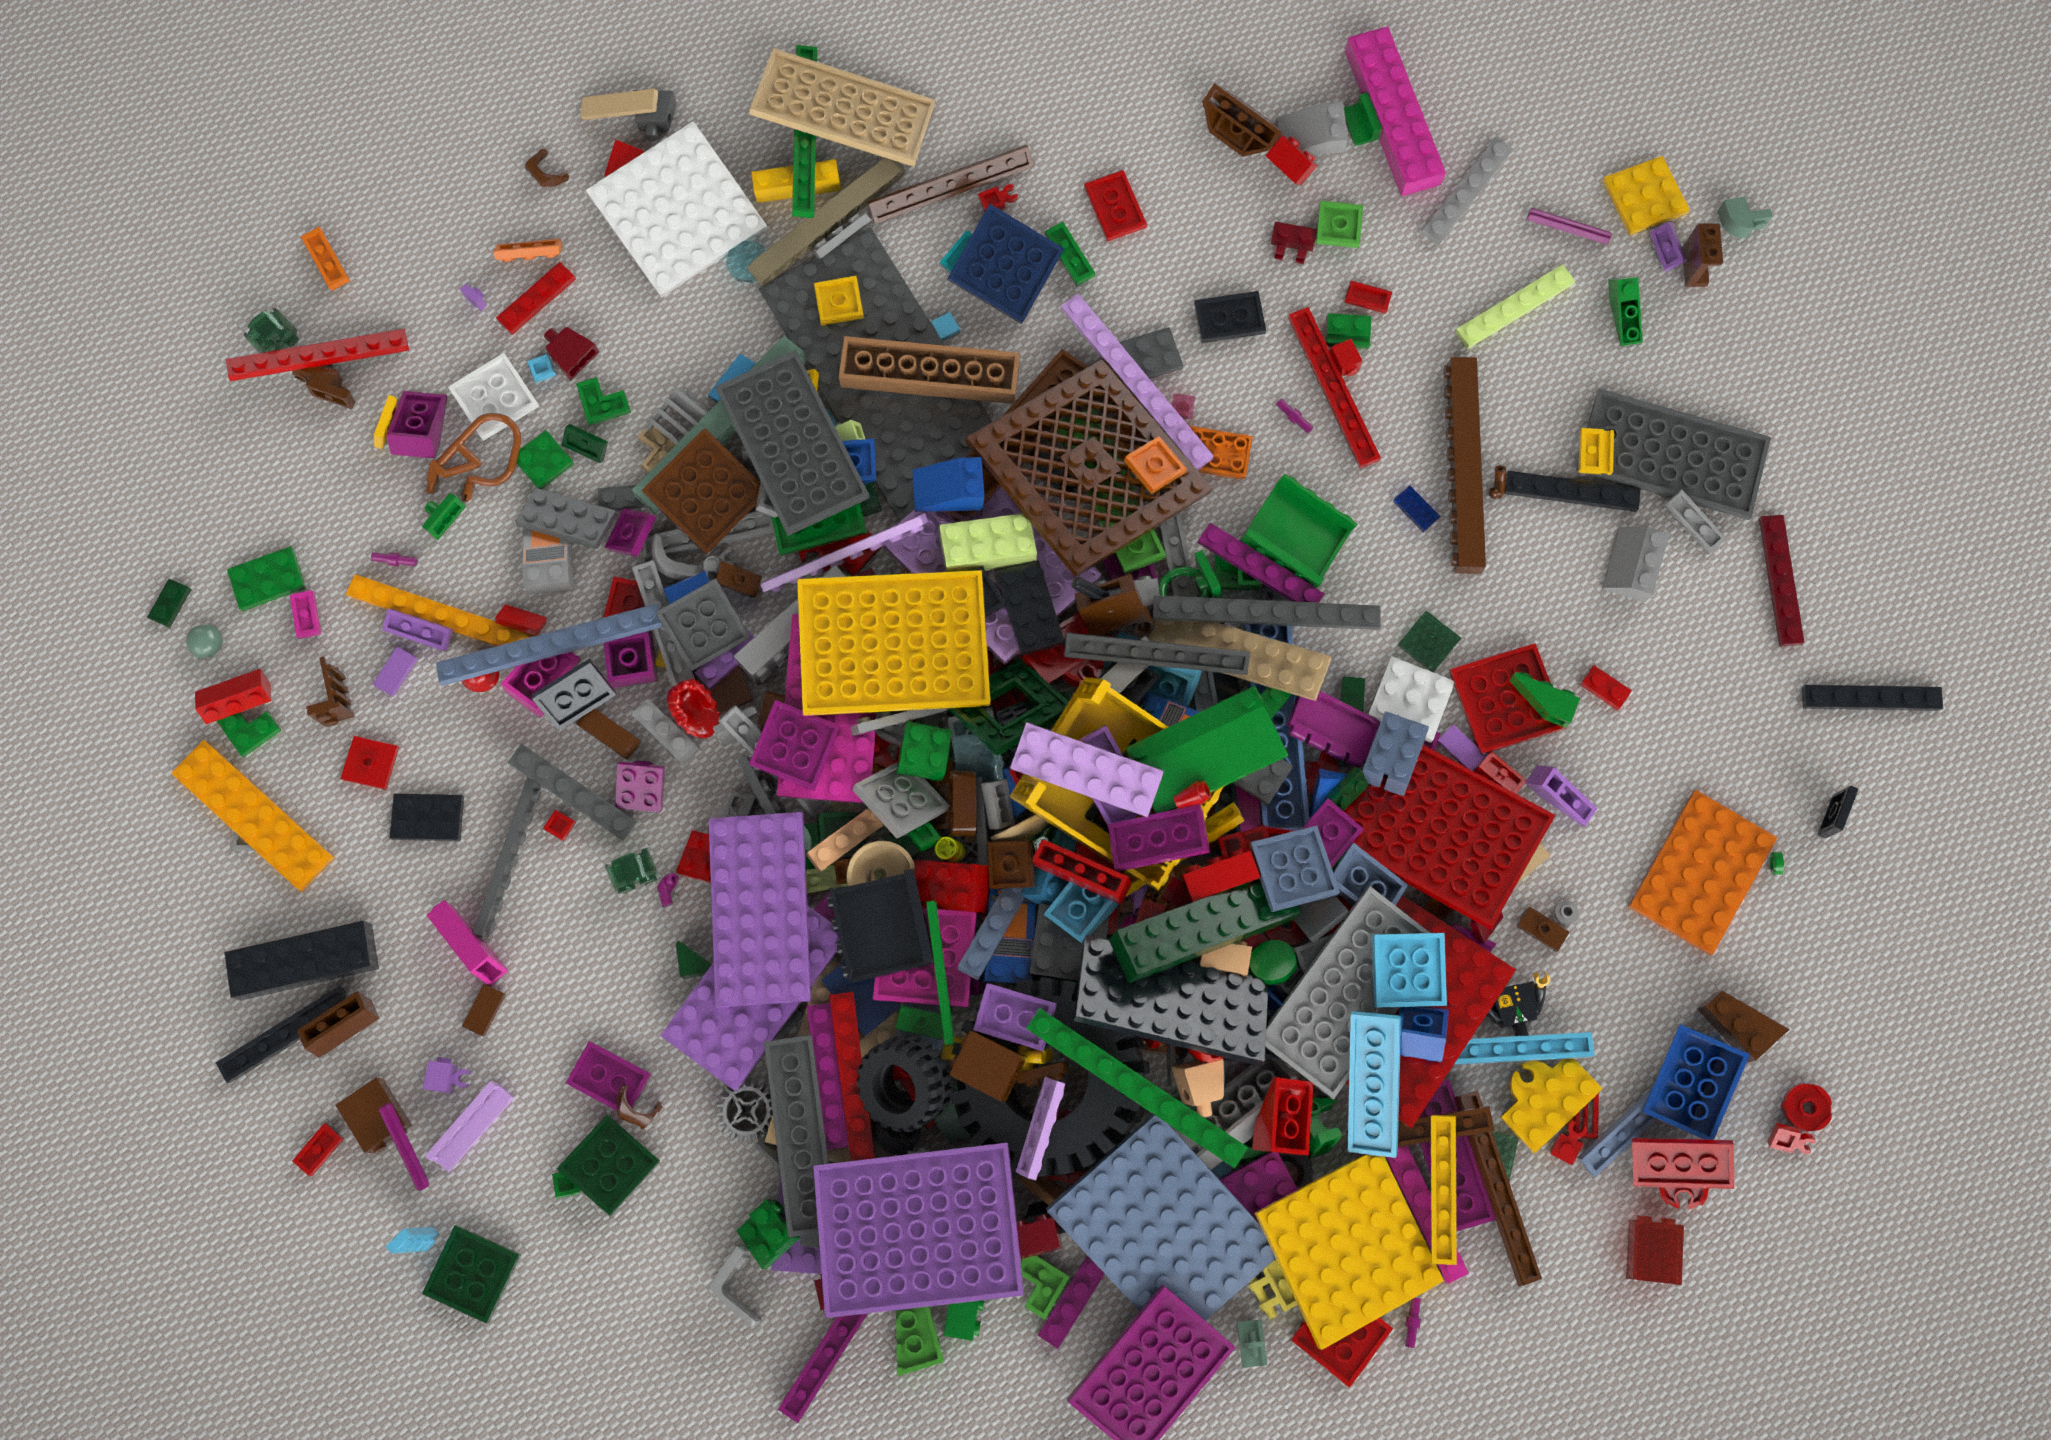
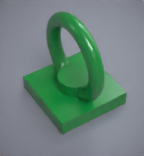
[1158,550,1222,598]

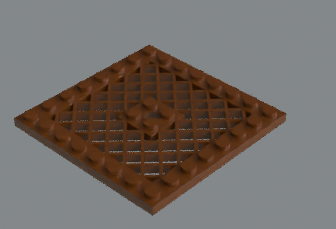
[965,358,1213,577]

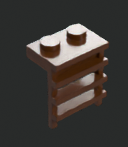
[306,656,354,727]

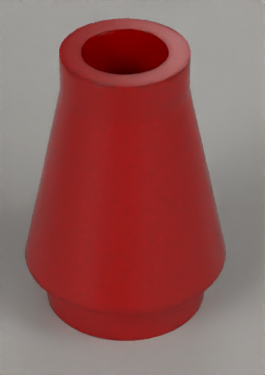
[1174,781,1211,809]

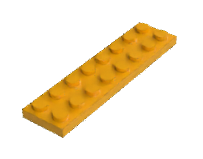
[171,740,335,892]

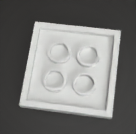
[448,353,539,441]
[1368,656,1455,743]

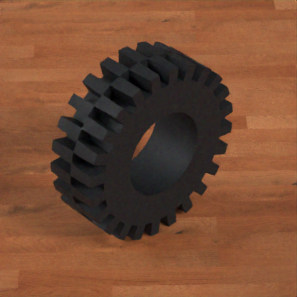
[949,978,1150,1176]

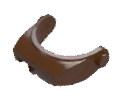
[525,149,569,187]
[616,1084,662,1129]

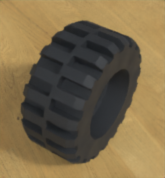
[857,1034,952,1133]

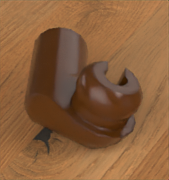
[1489,465,1506,499]

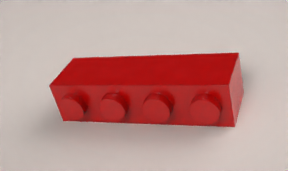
[1032,839,1132,905]

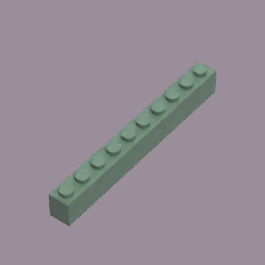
[632,335,806,514]

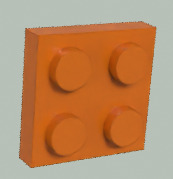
[1124,436,1187,494]

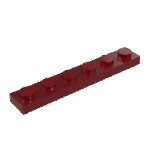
[1759,515,1805,647]

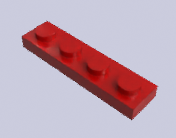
[496,262,576,335]

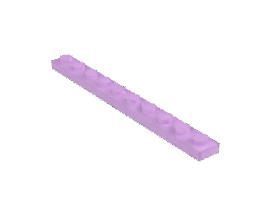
[1061,294,1214,470]

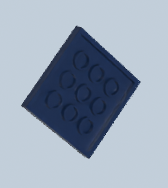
[947,204,1064,324]

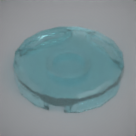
[727,241,766,283]

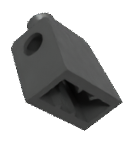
[633,90,676,141]

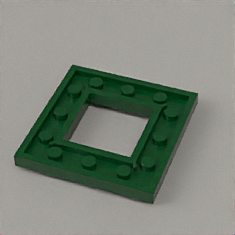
[947,658,1069,756]

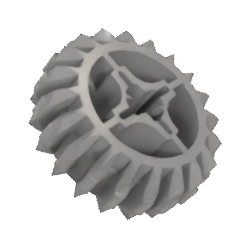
[715,1079,773,1144]

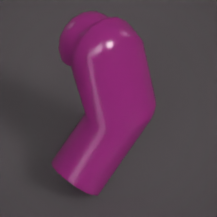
[657,873,679,907]

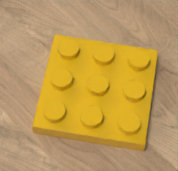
[1602,156,1690,235]

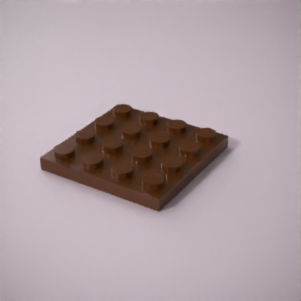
[641,428,760,555]

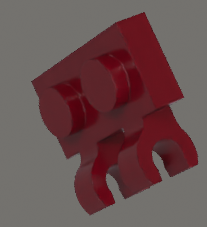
[1271,221,1317,264]

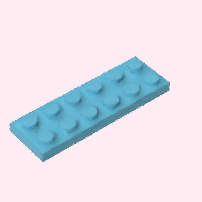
[1348,1011,1401,1158]

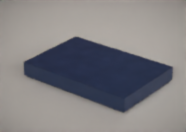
[821,962,901,1037]

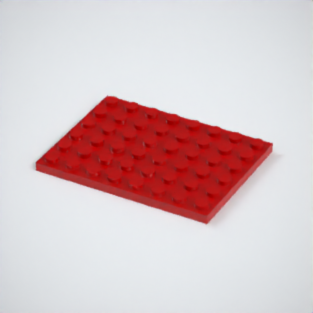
[1343,745,1556,930]
[1345,896,1517,1129]

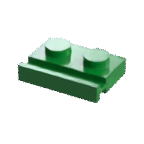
[1326,313,1371,349]

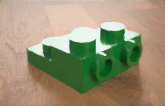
[736,1199,801,1269]

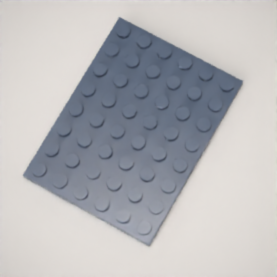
[1046,1113,1276,1321]

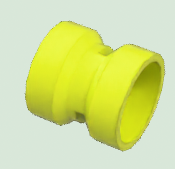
[935,837,965,863]

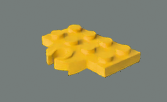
[1500,1058,1603,1154]

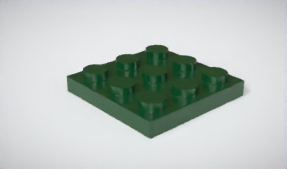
[556,1114,660,1217]
[422,1225,521,1324]

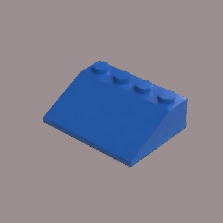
[1642,1024,1750,1140]

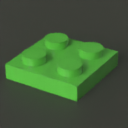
[1316,201,1363,248]

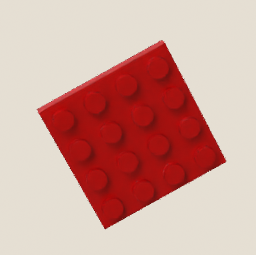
[1449,643,1568,754]

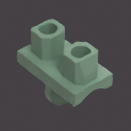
[1237,1319,1267,1368]

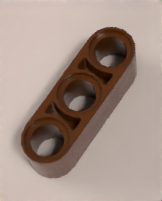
[575,709,641,760]
[949,770,976,836]

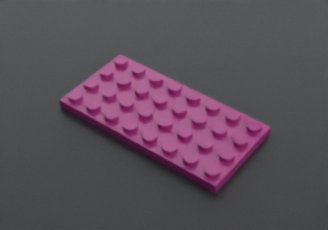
[777,614,877,803]

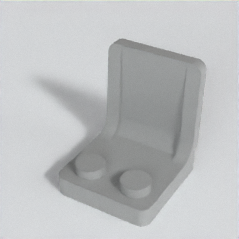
[708,1245,762,1327]

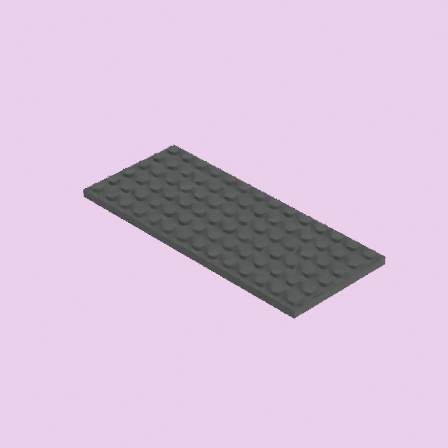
[759,228,1021,522]

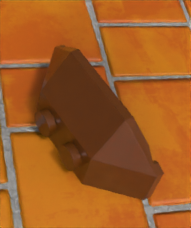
[1202,83,1282,157]

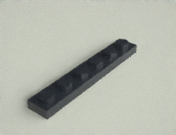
[1505,471,1641,512]
[1802,685,1943,711]
[216,986,348,1083]

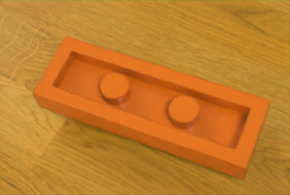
[300,226,350,291]
[494,239,562,262]

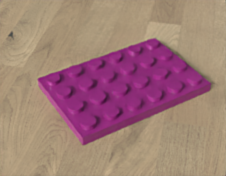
[1067,1284,1236,1440]

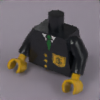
[1486,971,1550,1036]

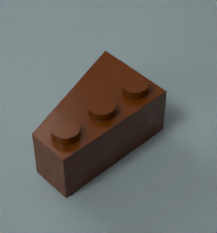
[1697,991,1790,1062]

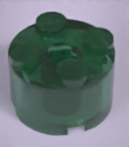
[244,308,299,353]
[604,848,658,894]

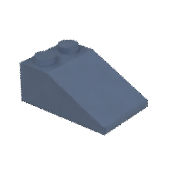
[1333,843,1408,907]

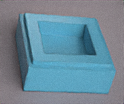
[931,312,960,342]
[527,354,556,383]

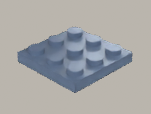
[1249,826,1340,912]

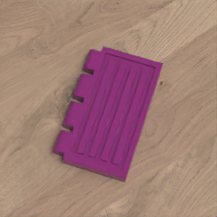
[1287,691,1381,769]

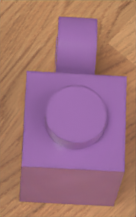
[422,1057,471,1094]

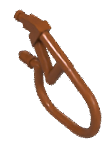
[425,413,521,502]

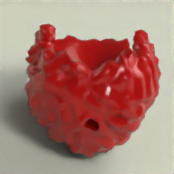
[666,678,721,739]

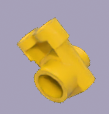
[1014,1045,1053,1071]

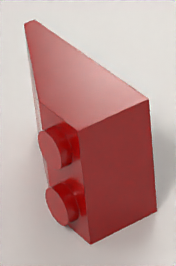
[1252,1077,1313,1155]

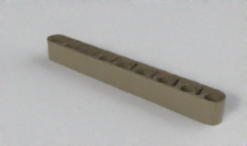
[747,157,906,286]

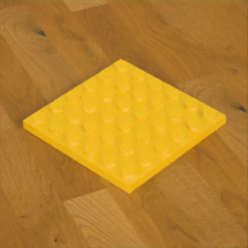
[1255,1154,1444,1350]

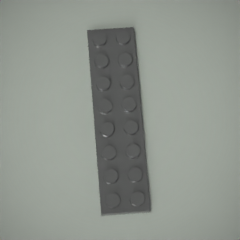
[764,1035,829,1237]

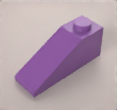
[1525,765,1597,827]

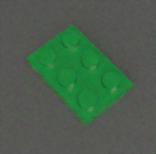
[227,546,306,612]

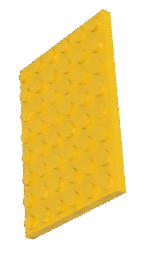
[797,570,990,716]

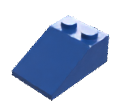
[913,457,984,512]

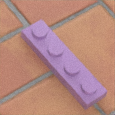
[1016,1077,1065,1180]

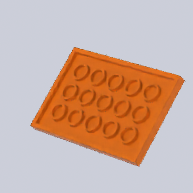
[1628,790,1778,956]

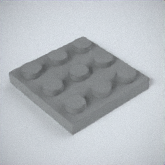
[852,762,950,838]

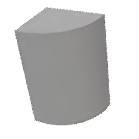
[981,779,1015,829]

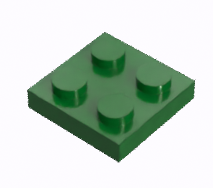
[517,430,574,489]

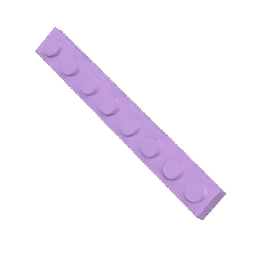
[760,513,928,593]

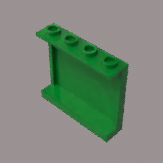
[1239,474,1358,588]

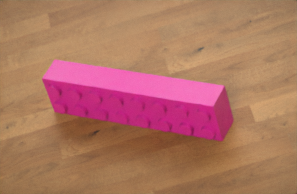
[1345,26,1446,197]

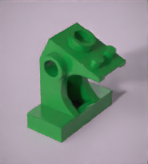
[1307,1095,1342,1159]

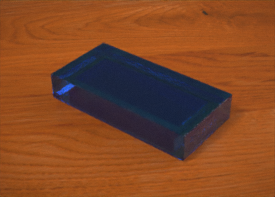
[1393,486,1441,533]

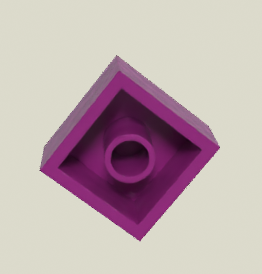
[603,631,658,688]

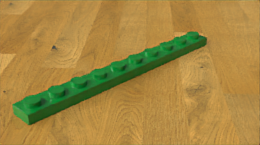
[792,45,817,218]
[1026,1008,1248,1168]

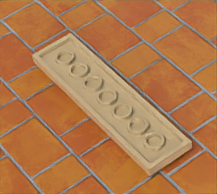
[1149,620,1331,701]

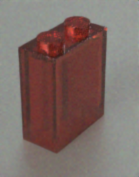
[1626,1215,1684,1285]

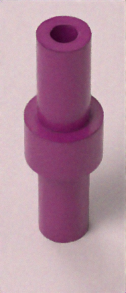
[1276,398,1314,434]
[371,552,418,567]
[1405,1297,1421,1348]

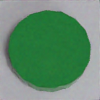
[1249,940,1297,985]

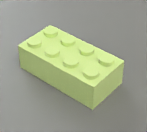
[939,513,1037,572]

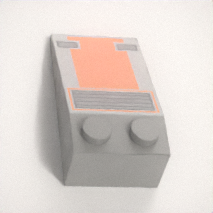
[522,528,574,595]

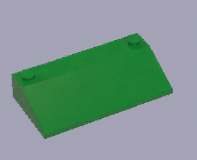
[1126,686,1289,814]

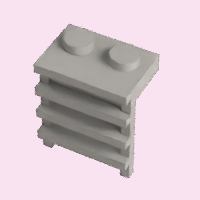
[645,387,712,444]

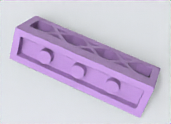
[425,1081,515,1172]

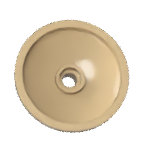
[990,814,1048,842]
[846,841,915,886]

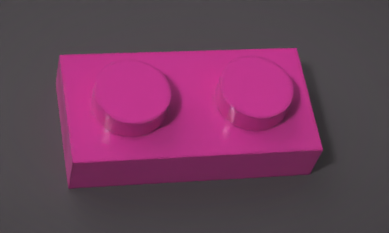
[290,590,321,639]

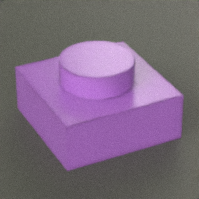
[460,284,487,311]

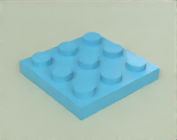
[1372,933,1447,1008]

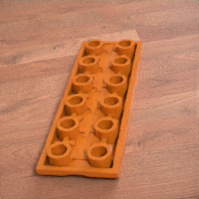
[1118,418,1253,479]

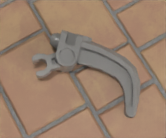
[652,534,737,581]

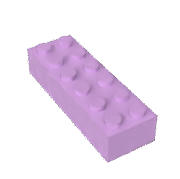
[1010,722,1164,817]

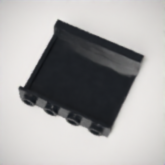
[827,869,934,984]

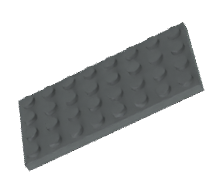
[715,350,870,536]
[1576,389,1771,520]

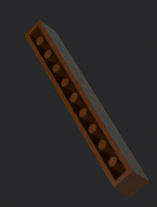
[1443,357,1486,574]

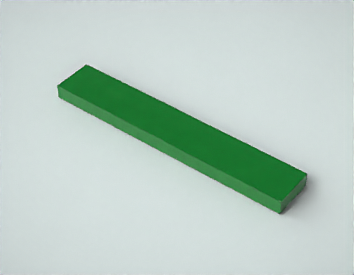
[926,901,955,1047]

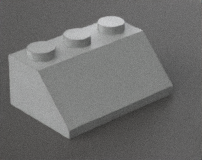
[1602,526,1670,602]

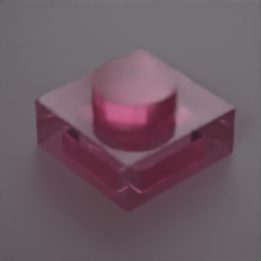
[1172,393,1195,420]

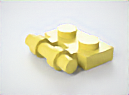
[1248,1260,1298,1320]

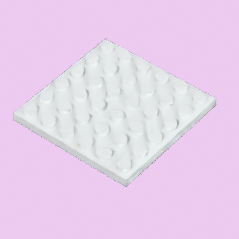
[586,121,767,297]

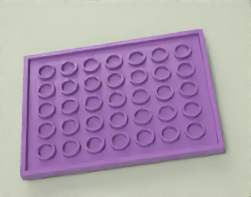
[813,1143,1024,1318]

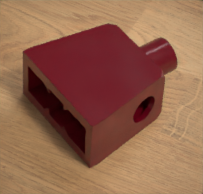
[544,327,599,381]

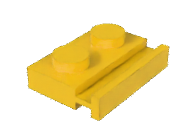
[1578,428,1614,475]

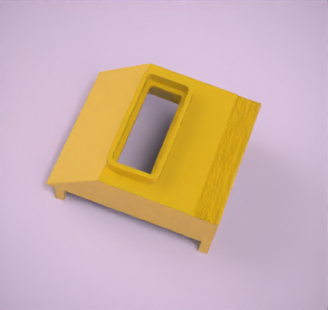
[1009,677,1223,891]

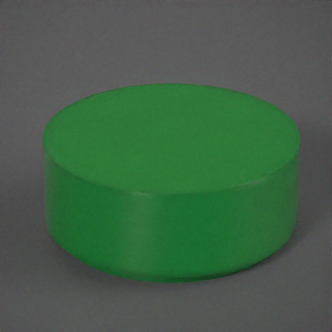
[1769,852,1784,875]

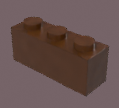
[297,991,380,1058]

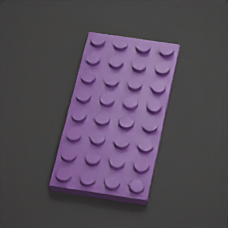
[709,812,812,1008]
[660,906,840,1091]

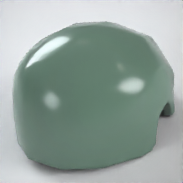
[186,625,223,659]

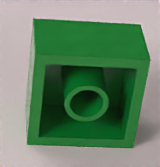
[896,721,952,781]

